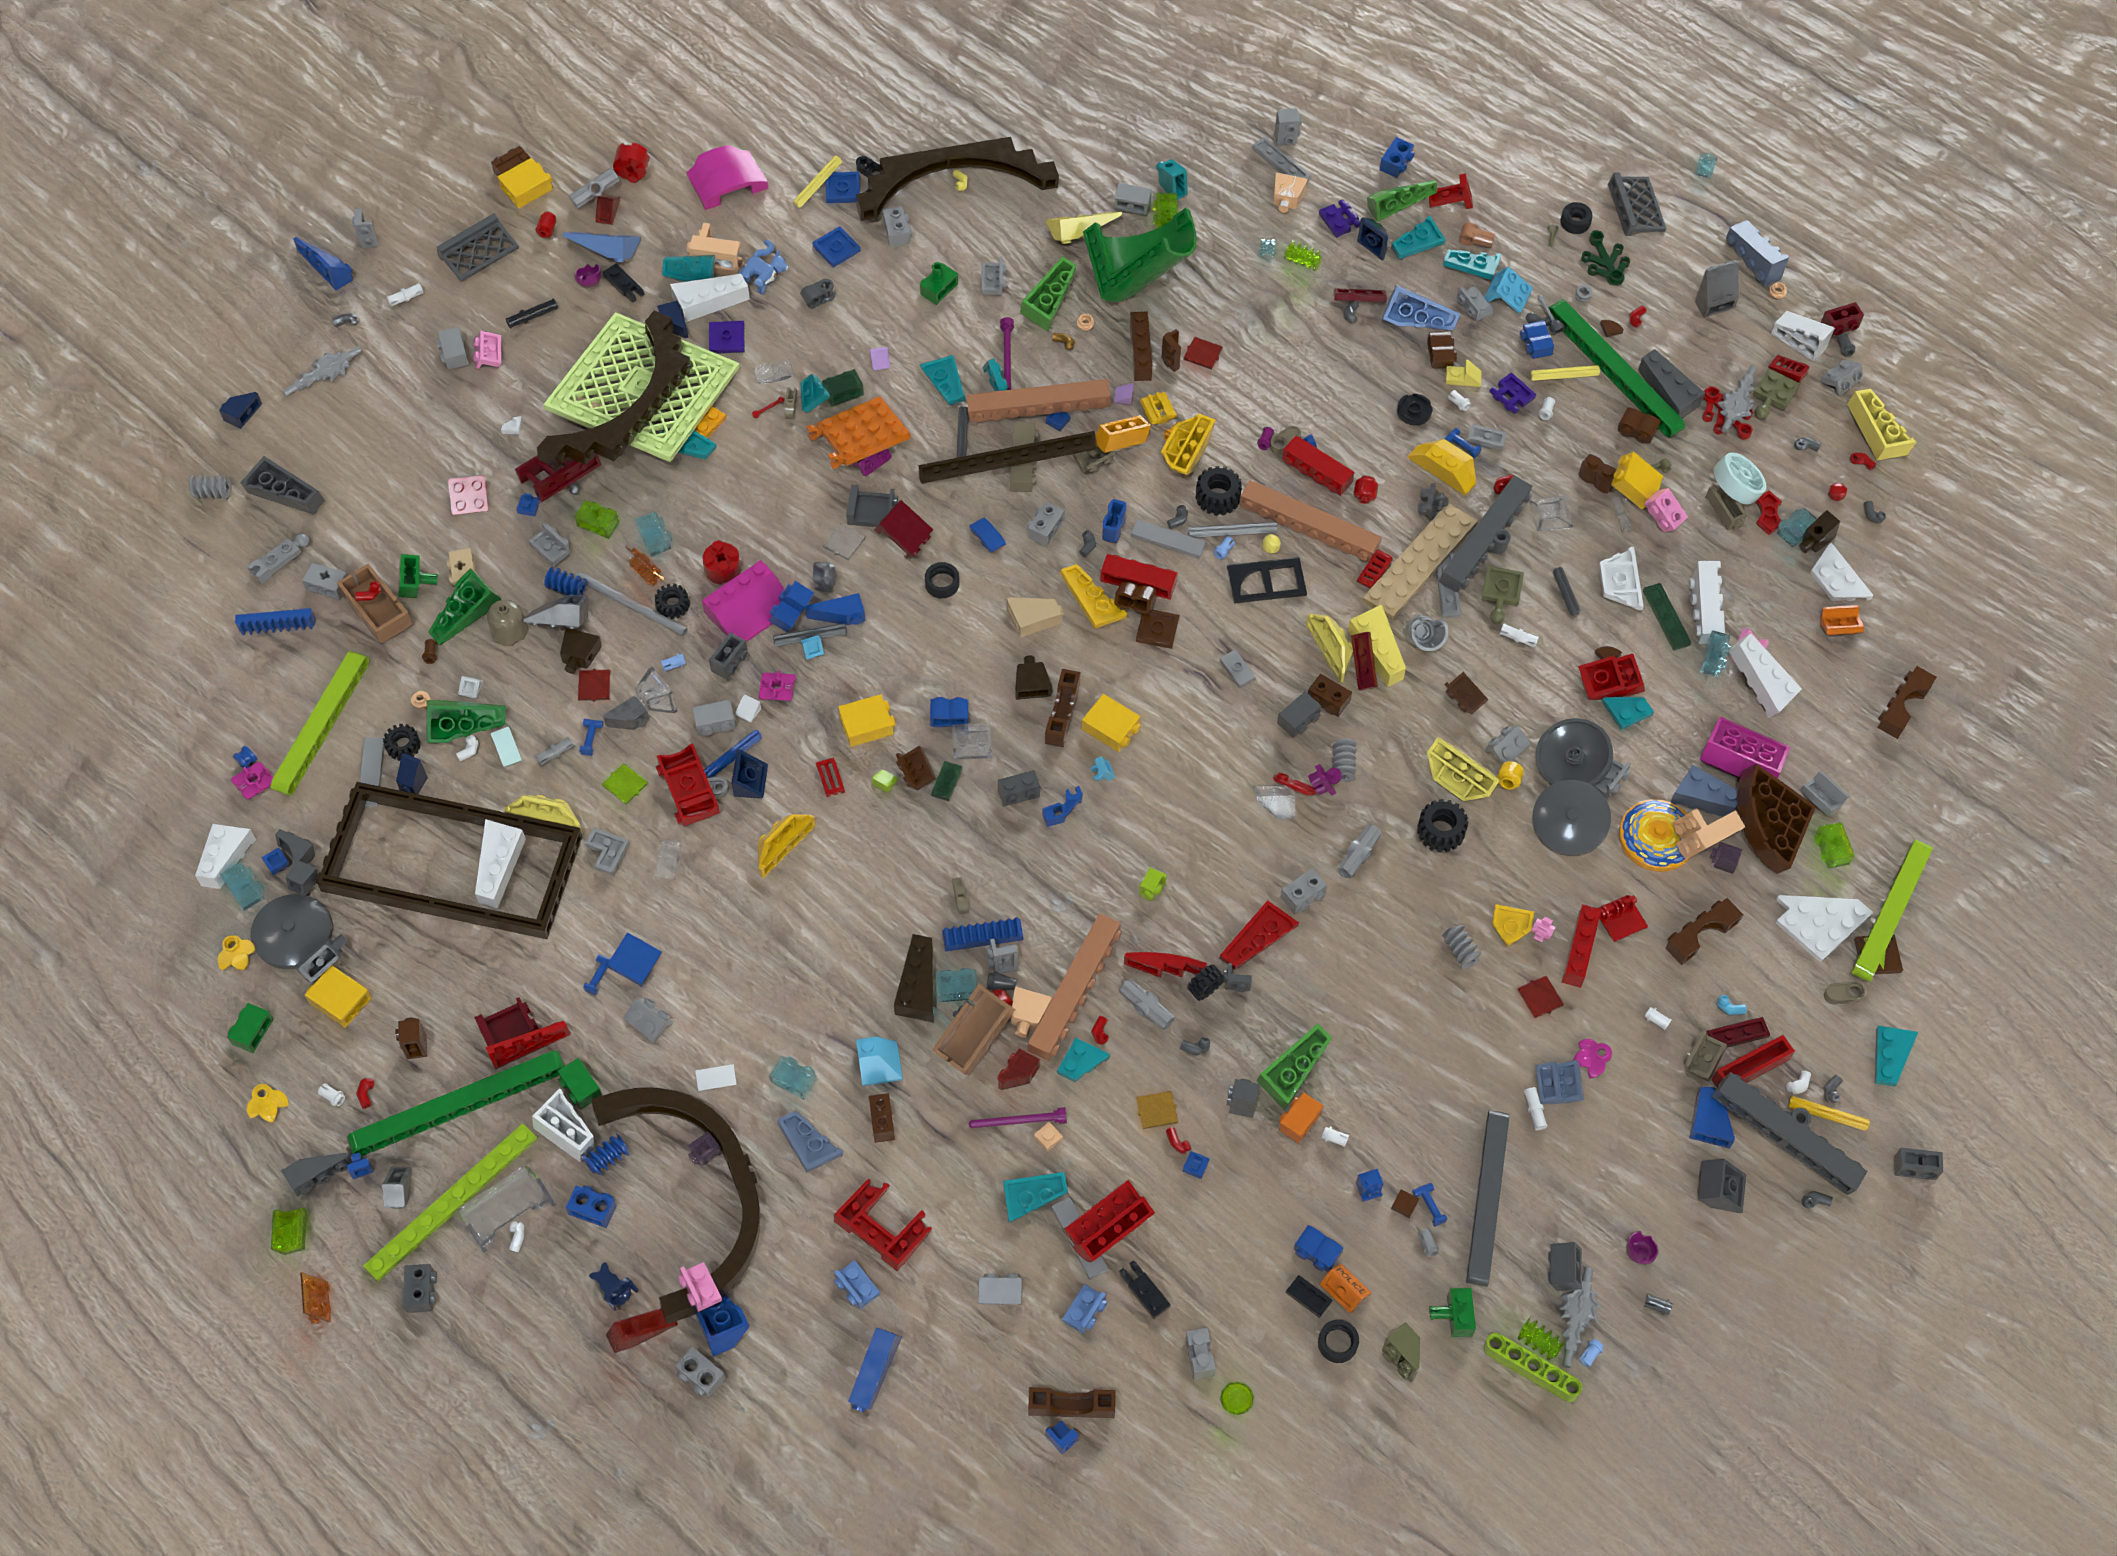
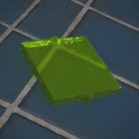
[602,763,648,805]

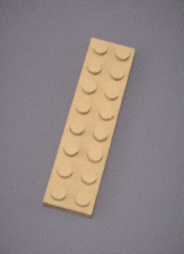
[1363,504,1478,620]

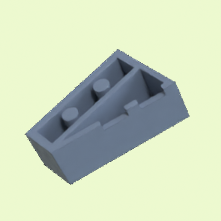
[1670,765,1738,817]

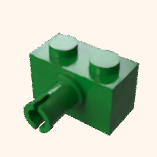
[920,262,958,305]
[398,554,438,599]
[1429,1288,1476,1337]

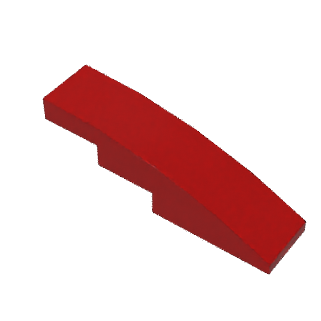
[1124,952,1207,978]

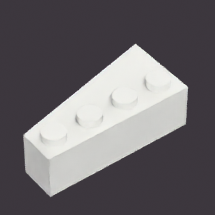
[475,819,526,908]

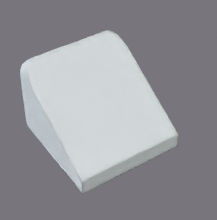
[458,676,483,699]
[735,695,761,723]

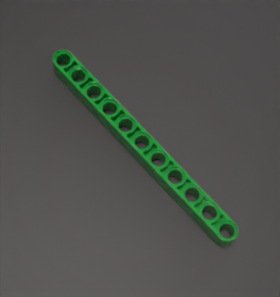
[1547,299,1685,438]
[347,1051,565,1156]

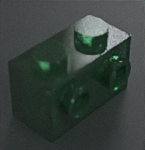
[822,369,864,407]

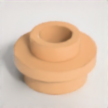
[1769,282,1787,299]
[1077,314,1094,331]
[411,691,431,710]

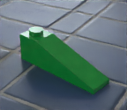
[428,568,501,645]
[426,700,505,743]

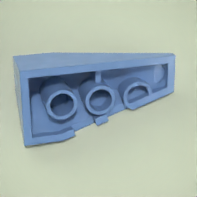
[563,232,640,262]
[1382,284,1461,330]

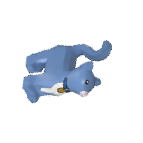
[738,240,788,295]

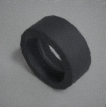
[925,562,960,599]
[1318,1320,1359,1363]

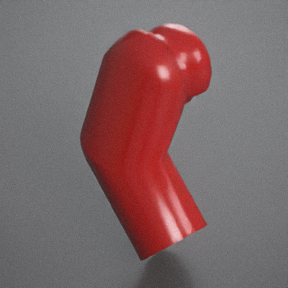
[1629,305,1647,327]
[1850,452,1877,470]
[1493,474,1514,494]
[355,581,381,601]
[1091,1016,1109,1045]
[356,1078,375,1109]
[1166,1127,1191,1154]

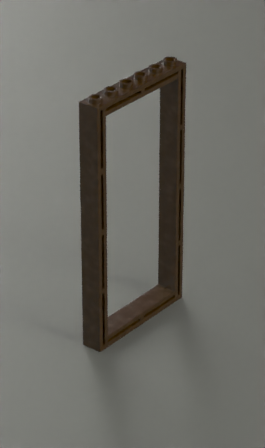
[316,782,582,939]

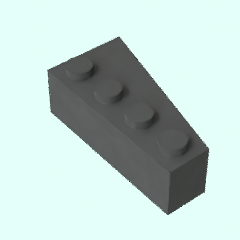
[1638,349,1705,419]
[240,456,325,514]

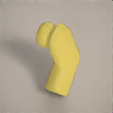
[953,169,968,191]

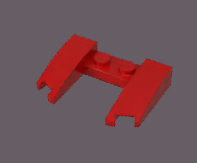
[834,1179,932,1271]

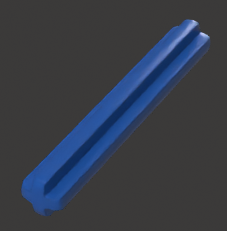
[704,730,762,778]

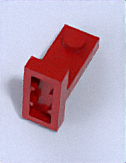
[1429,173,1473,209]

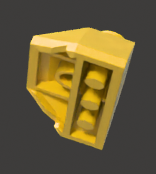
[1161,413,1216,475]
[1407,439,1476,496]
[758,814,816,879]

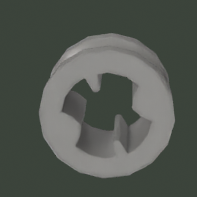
[1575,285,1592,302]

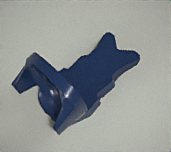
[589,1262,638,1311]

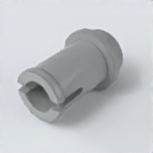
[1417,1228,1439,1257]

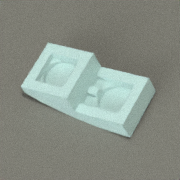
[491,727,522,768]

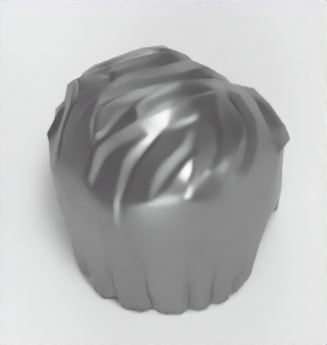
[813,562,838,592]

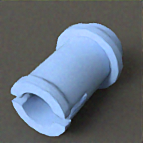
[1214,537,1235,559]
[661,653,686,672]
[1579,1339,1604,1368]

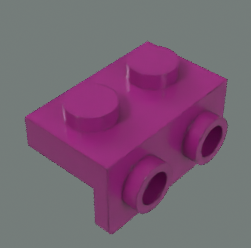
[851,448,892,477]

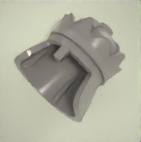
[1403,614,1448,651]

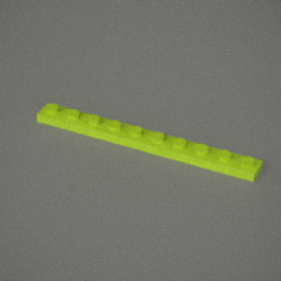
[363,1123,537,1282]

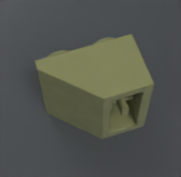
[1382,1322,1420,1382]

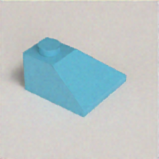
[856,1037,903,1086]

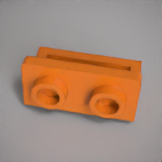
[1820,605,1864,635]

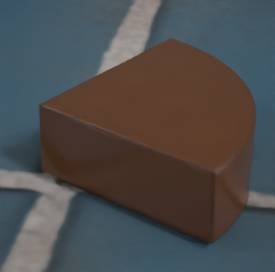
[1600,320,1624,337]
[1595,646,1622,659]

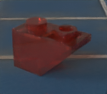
[997,1048,1040,1090]

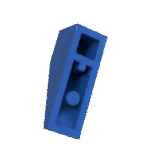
[805,593,865,625]

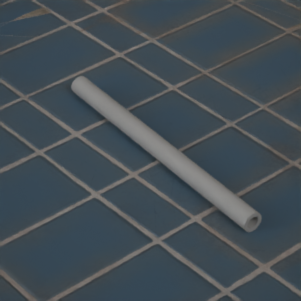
[575,571,687,636]

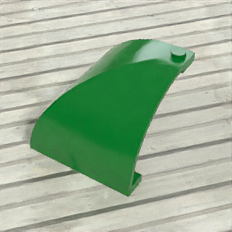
[1083,207,1197,302]

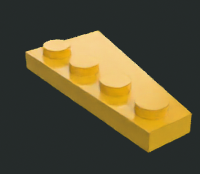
[1060,564,1128,629]

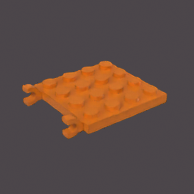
[806,396,911,469]

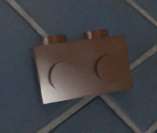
[1161,329,1181,372]
[1444,672,1489,715]
[896,746,936,790]

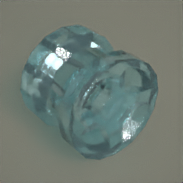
[1260,238,1275,256]

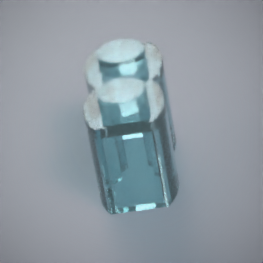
[1777,507,1817,547]
[769,1056,817,1100]

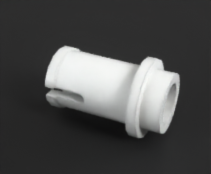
[1448,390,1471,411]
[1539,397,1555,420]
[1644,1007,1672,1030]
[318,1083,345,1106]
[1321,1126,1349,1147]

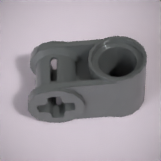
[800,278,835,309]

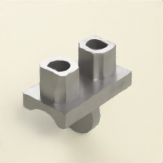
[1418,483,1449,520]

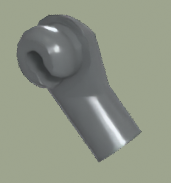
[1343,301,1359,324]

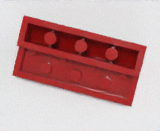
[1063,1180,1155,1262]

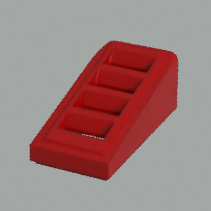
[1768,355,1810,383]
[1357,549,1393,589]

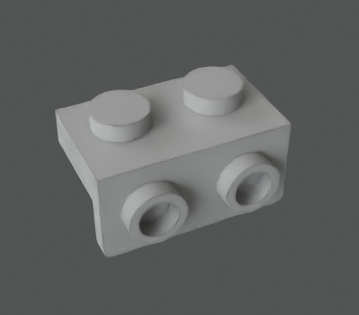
[352,209,379,248]
[982,257,1006,295]
[1821,359,1863,396]
[529,522,570,566]
[1484,726,1531,765]
[1594,759,1631,799]
[1800,771,1849,816]
[624,997,674,1042]

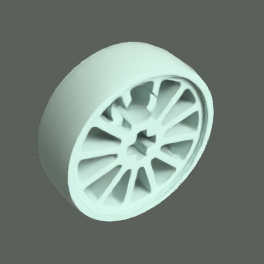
[1714,453,1766,505]

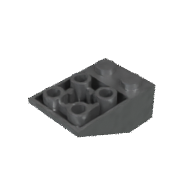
[1695,260,1739,318]
[524,594,588,629]

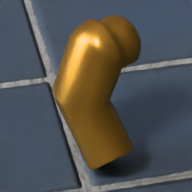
[1052,332,1075,350]

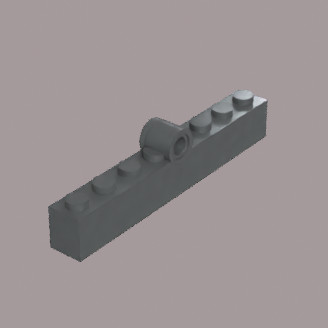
[1439,475,1533,593]
[1711,1072,1868,1195]

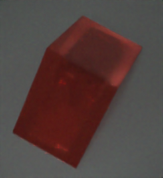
[595,194,620,225]

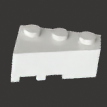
[532,1088,594,1162]

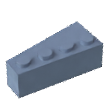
[1726,220,1789,286]

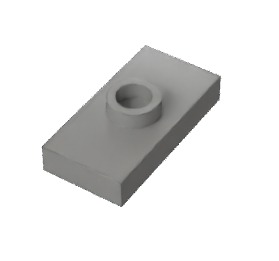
[1219,649,1256,688]

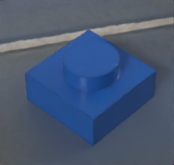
[261,847,290,875]

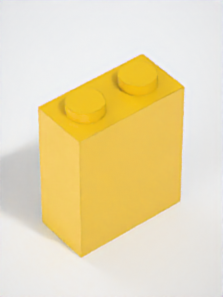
[497,158,553,209]
[1611,451,1663,509]
[1081,693,1141,753]
[838,694,896,747]
[305,965,372,1028]

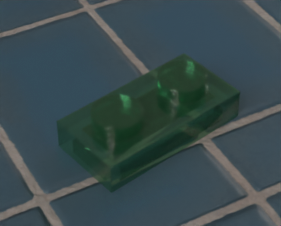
[931,761,963,802]

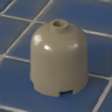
[487,600,528,646]

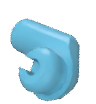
[1717,995,1747,1015]

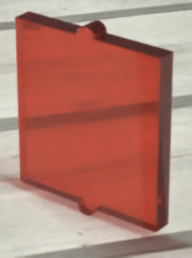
[1183,337,1223,370]
[578,668,611,702]
[1517,976,1564,1018]

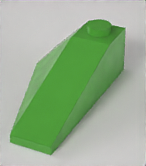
[1367,180,1437,222]

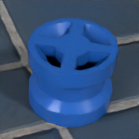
[233,745,258,768]

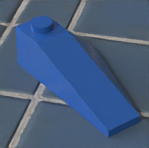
[293,237,353,291]
[685,1287,749,1356]

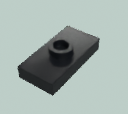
[1286,1275,1333,1318]

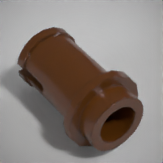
[422,639,437,664]

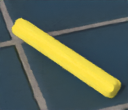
[793,156,842,208]
[1530,365,1600,381]

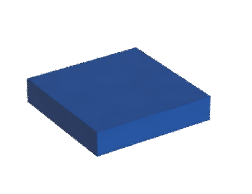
[826,171,860,203]
[812,226,861,268]
[607,932,662,986]

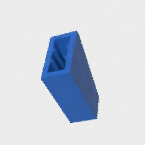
[1689,1087,1735,1149]

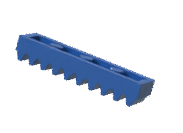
[235,608,315,636]
[942,917,1023,952]

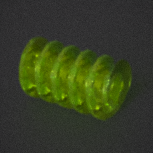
[1284,240,1323,271]
[1518,1316,1567,1360]

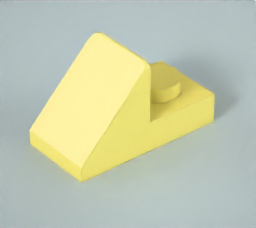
[1446,359,1481,387]

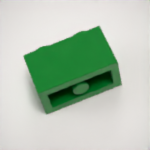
[227,1003,274,1053]
[557,1058,602,1109]

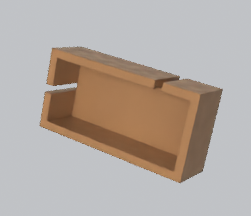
[337,563,413,644]
[932,984,1016,1076]

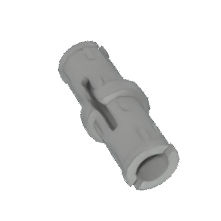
[535,737,574,766]

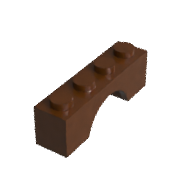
[1130,311,1152,381]
[1877,666,1937,739]
[1045,669,1081,748]
[1666,898,1743,966]
[1028,1387,1116,1419]

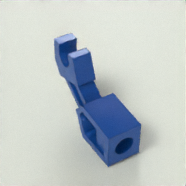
[1042,786,1083,827]

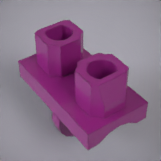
[1308,764,1342,796]

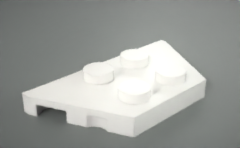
[1810,543,1873,601]
[1599,547,1644,610]

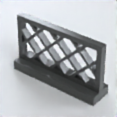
[1608,172,1667,236]
[437,213,519,282]

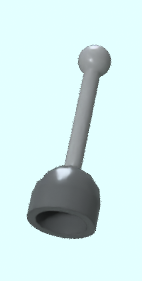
[1538,295,1565,335]

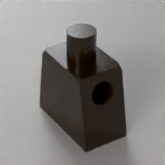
[1799,510,1841,553]
[560,628,602,674]
[1015,655,1051,700]

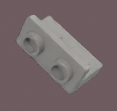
[1457,286,1494,322]
[987,939,1018,974]

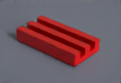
[816,757,845,798]

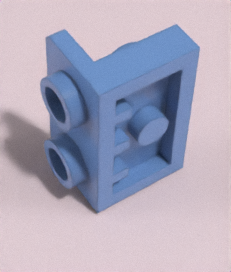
[833,1260,880,1310]
[1062,1284,1107,1334]

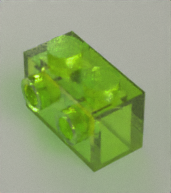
[1153,193,1178,228]

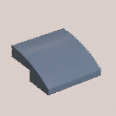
[1536,1060,1584,1104]

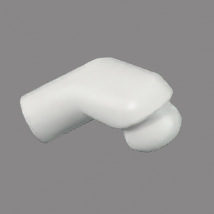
[456,735,479,762]
[1786,1071,1811,1094]
[509,1221,525,1252]

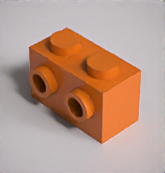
[1279,1092,1324,1144]

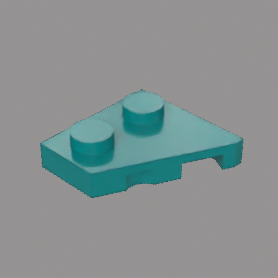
[982,358,1008,391]
[800,374,830,413]
[1602,697,1654,730]
[1057,1037,1110,1082]

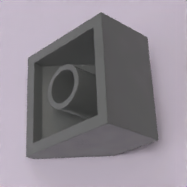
[1698,1158,1746,1213]

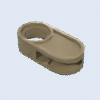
[785,387,797,419]
[1270,426,1301,454]
[952,877,969,914]
[1824,982,1865,1005]

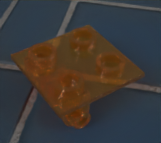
[625,545,665,586]
[300,1272,331,1324]

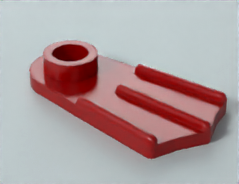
[1273,772,1316,796]

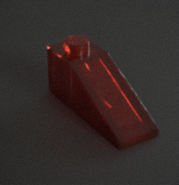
[606,1308,678,1353]

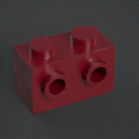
[1820,302,1864,336]

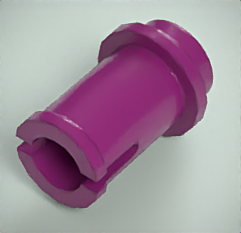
[1257,427,1274,450]

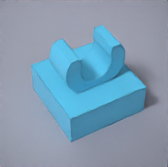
[801,635,824,659]
[1090,756,1115,781]

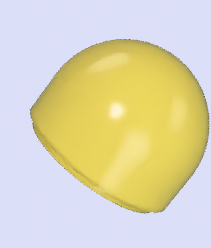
[1262,534,1281,553]

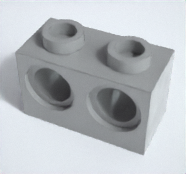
[675,1347,726,1399]

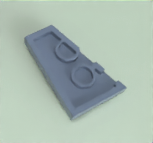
[777,1111,843,1173]

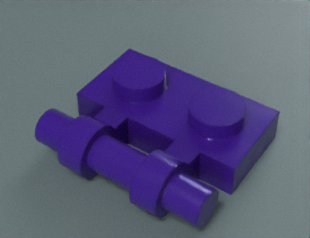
[1319,199,1360,238]
[1489,372,1536,414]

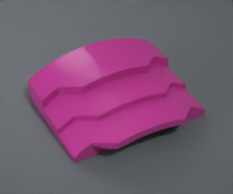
[686,145,768,210]

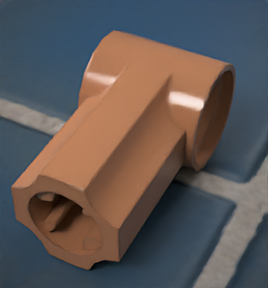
[1459,222,1495,248]

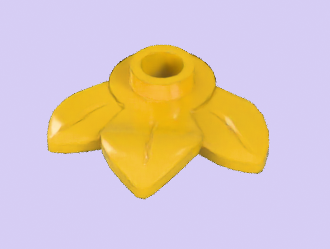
[218,935,255,970]
[246,1084,289,1123]

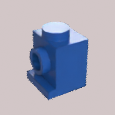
[1356,1169,1384,1202]

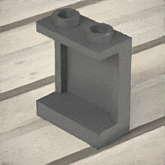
[846,485,898,527]

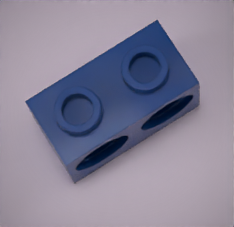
[1379,137,1415,178]
[565,1185,617,1229]

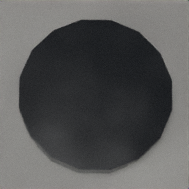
[1397,394,1433,425]

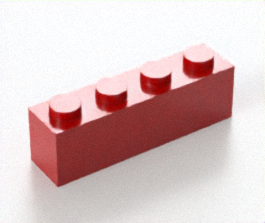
[1282,435,1355,496]
[1100,554,1178,600]
[1561,904,1602,988]
[1711,1035,1795,1087]

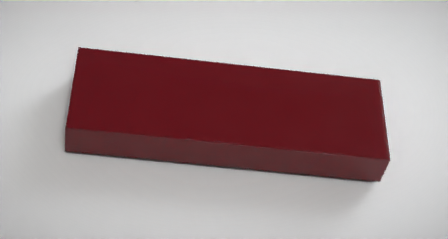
[1333,288,1387,302]
[1351,632,1378,691]
[1706,1017,1770,1048]

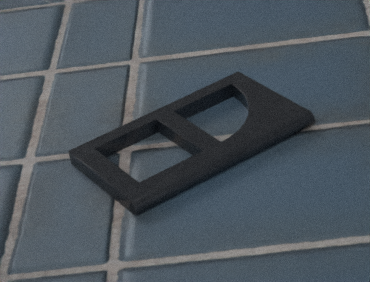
[1226,557,1307,604]

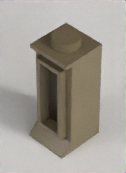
[1705,486,1747,531]

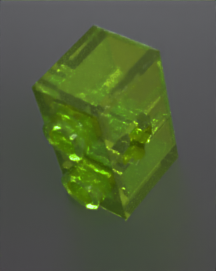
[575,500,620,539]
[1814,822,1855,869]

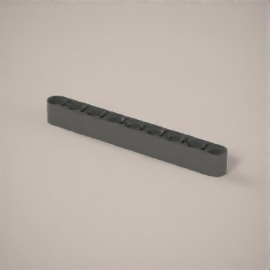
[1466,1110,1510,1287]

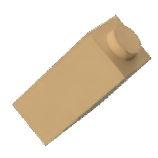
[1007,597,1064,638]

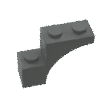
[275,829,318,896]

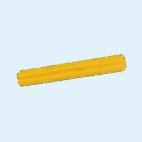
[1788,1096,1870,1131]

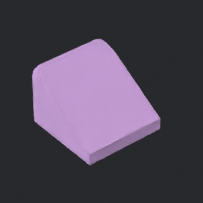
[870,347,890,370]
[1114,383,1134,405]

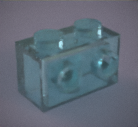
[635,511,672,556]
[1700,630,1731,677]
[220,862,265,911]
[936,968,977,1003]

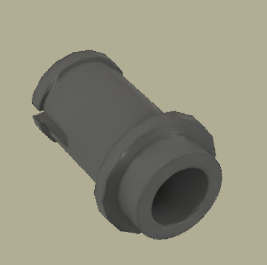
[1837,333,1856,356]
[1644,1294,1673,1316]

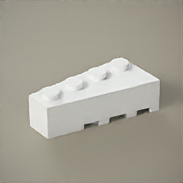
[670,274,750,322]
[1688,561,1725,644]
[1729,634,1802,718]

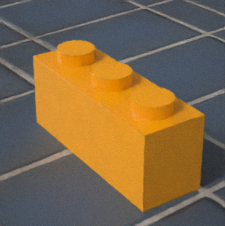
[1096,415,1151,453]

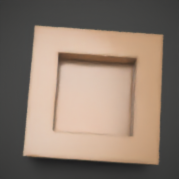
[1034,1122,1063,1152]

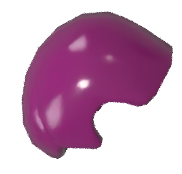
[574,264,601,287]
[1626,1231,1659,1265]

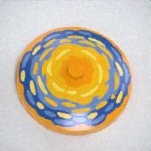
[1619,800,1691,872]

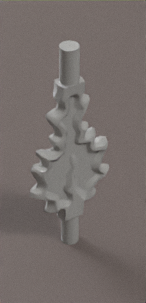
[283,346,362,397]
[1718,365,1757,433]
[1559,1267,1602,1368]

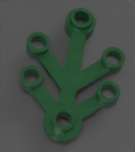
[1581,230,1630,286]

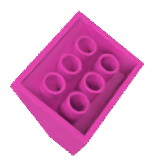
[702,560,784,642]
[1700,717,1791,778]

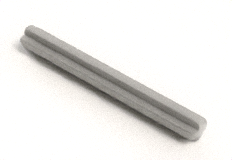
[1188,522,1278,537]

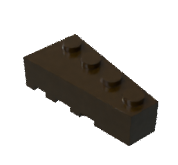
[894,934,934,1023]

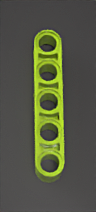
[1483,1333,1582,1402]

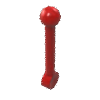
[752,396,785,418]

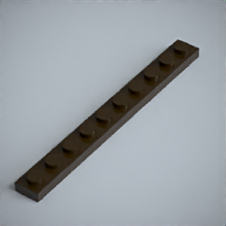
[918,431,1097,484]

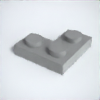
[585,828,630,876]

